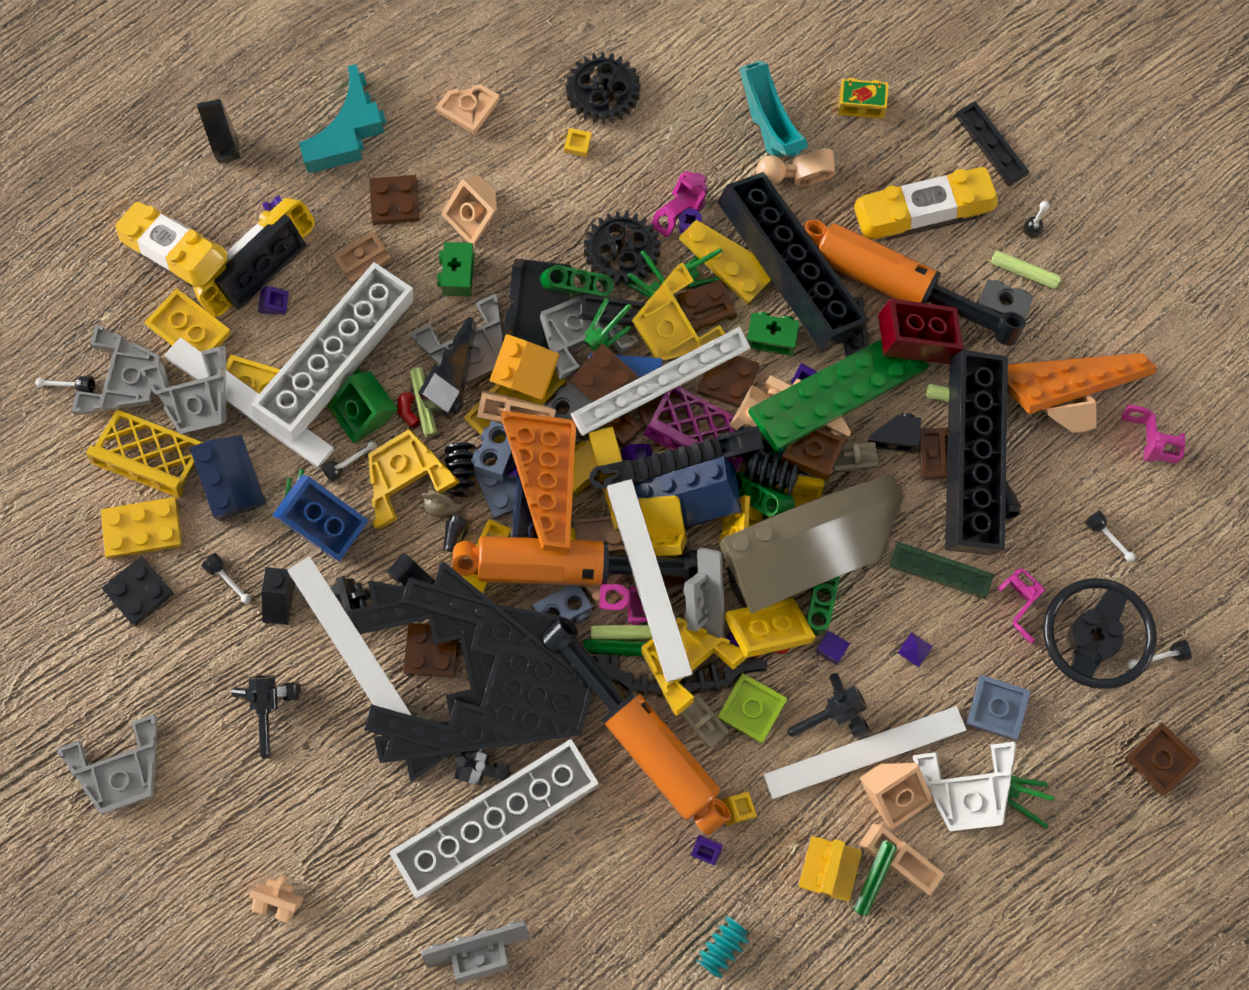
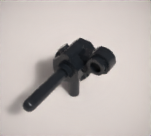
[788,673,871,738]
[231,675,301,759]
[454,749,511,786]

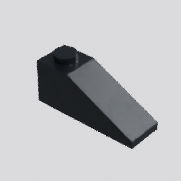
[197,99,241,163]

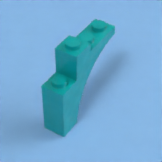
[739,60,808,157]
[299,64,386,174]

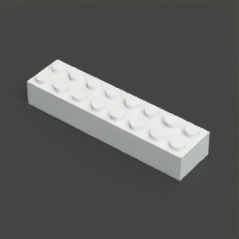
[251,262,414,443]
[389,739,599,900]

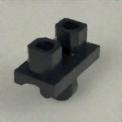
[330,576,371,615]

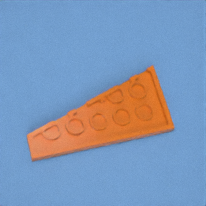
[1007,353,1157,414]
[501,411,576,553]

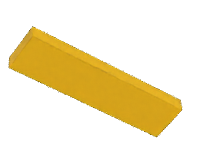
[588,427,622,530]

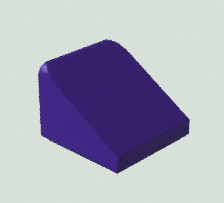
[258,286,289,315]
[621,444,652,461]
[815,630,850,665]

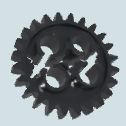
[565,52,641,125]
[584,211,661,286]

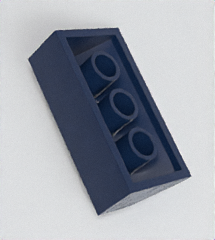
[633,457,742,529]

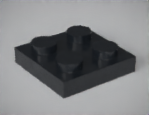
[102,555,174,627]

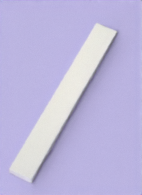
[570,327,751,436]
[164,337,334,469]
[607,479,692,683]
[287,556,411,715]
[763,706,966,800]

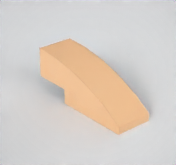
[477,390,556,424]
[859,824,945,896]

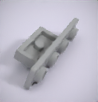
[684,548,725,639]
[421,921,530,984]

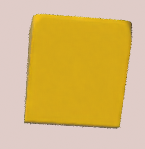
[721,791,757,826]

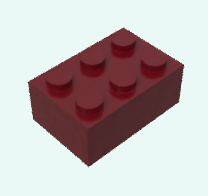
[878,298,963,364]

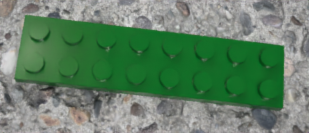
[748,339,930,452]

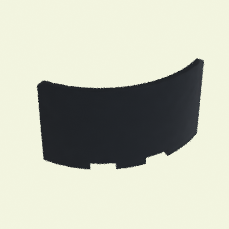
[502,258,572,350]

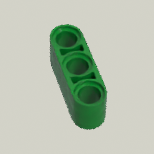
[540,265,613,296]
[736,473,795,517]
[806,576,840,635]

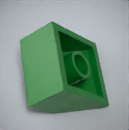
[327,371,398,443]

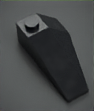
[418,317,476,420]

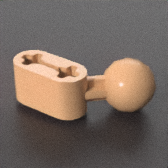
[756,148,835,187]

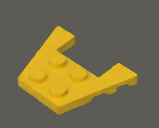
[632,262,725,361]
[368,429,460,530]
[641,617,748,716]

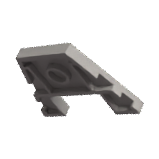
[410,294,502,386]
[540,296,639,380]
[71,325,163,415]
[139,345,226,434]
[56,714,158,815]

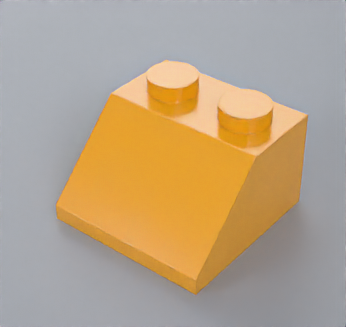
[489,334,560,400]

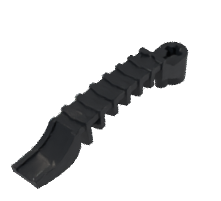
[589,426,764,489]
[592,655,768,696]

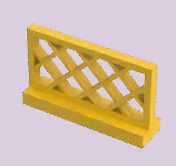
[86,409,204,499]

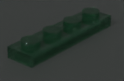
[889,541,994,599]

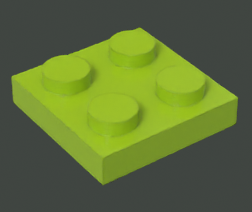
[718,673,787,744]

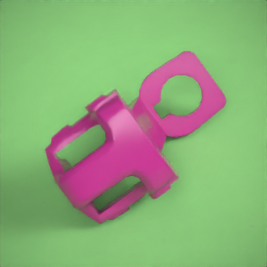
[651,171,708,237]
[1121,405,1186,463]
[998,569,1046,645]
[599,584,648,625]

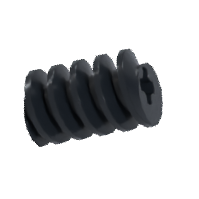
[444,442,476,497]
[743,450,799,496]

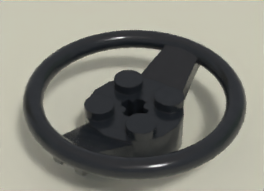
[1043,578,1157,689]

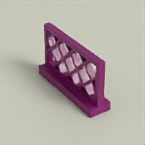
[643,386,743,473]

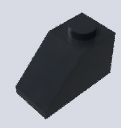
[867,413,921,453]
[261,567,295,625]

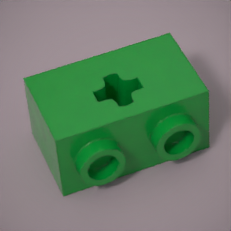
[437,242,475,297]
[747,312,800,356]

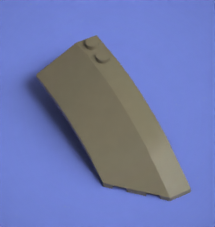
[719,474,903,614]

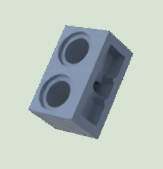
[472,421,513,482]
[533,585,592,624]

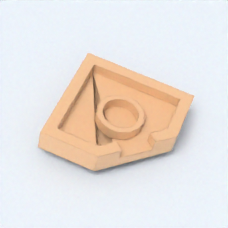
[435,84,500,135]

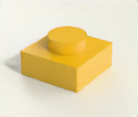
[564,128,592,157]

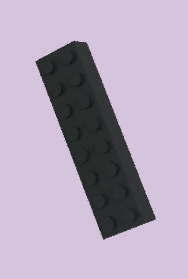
[717,172,869,352]
[945,350,1008,555]

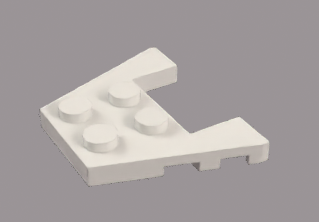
[913,742,1016,831]

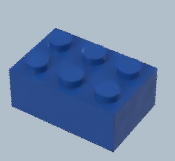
[272,475,369,562]

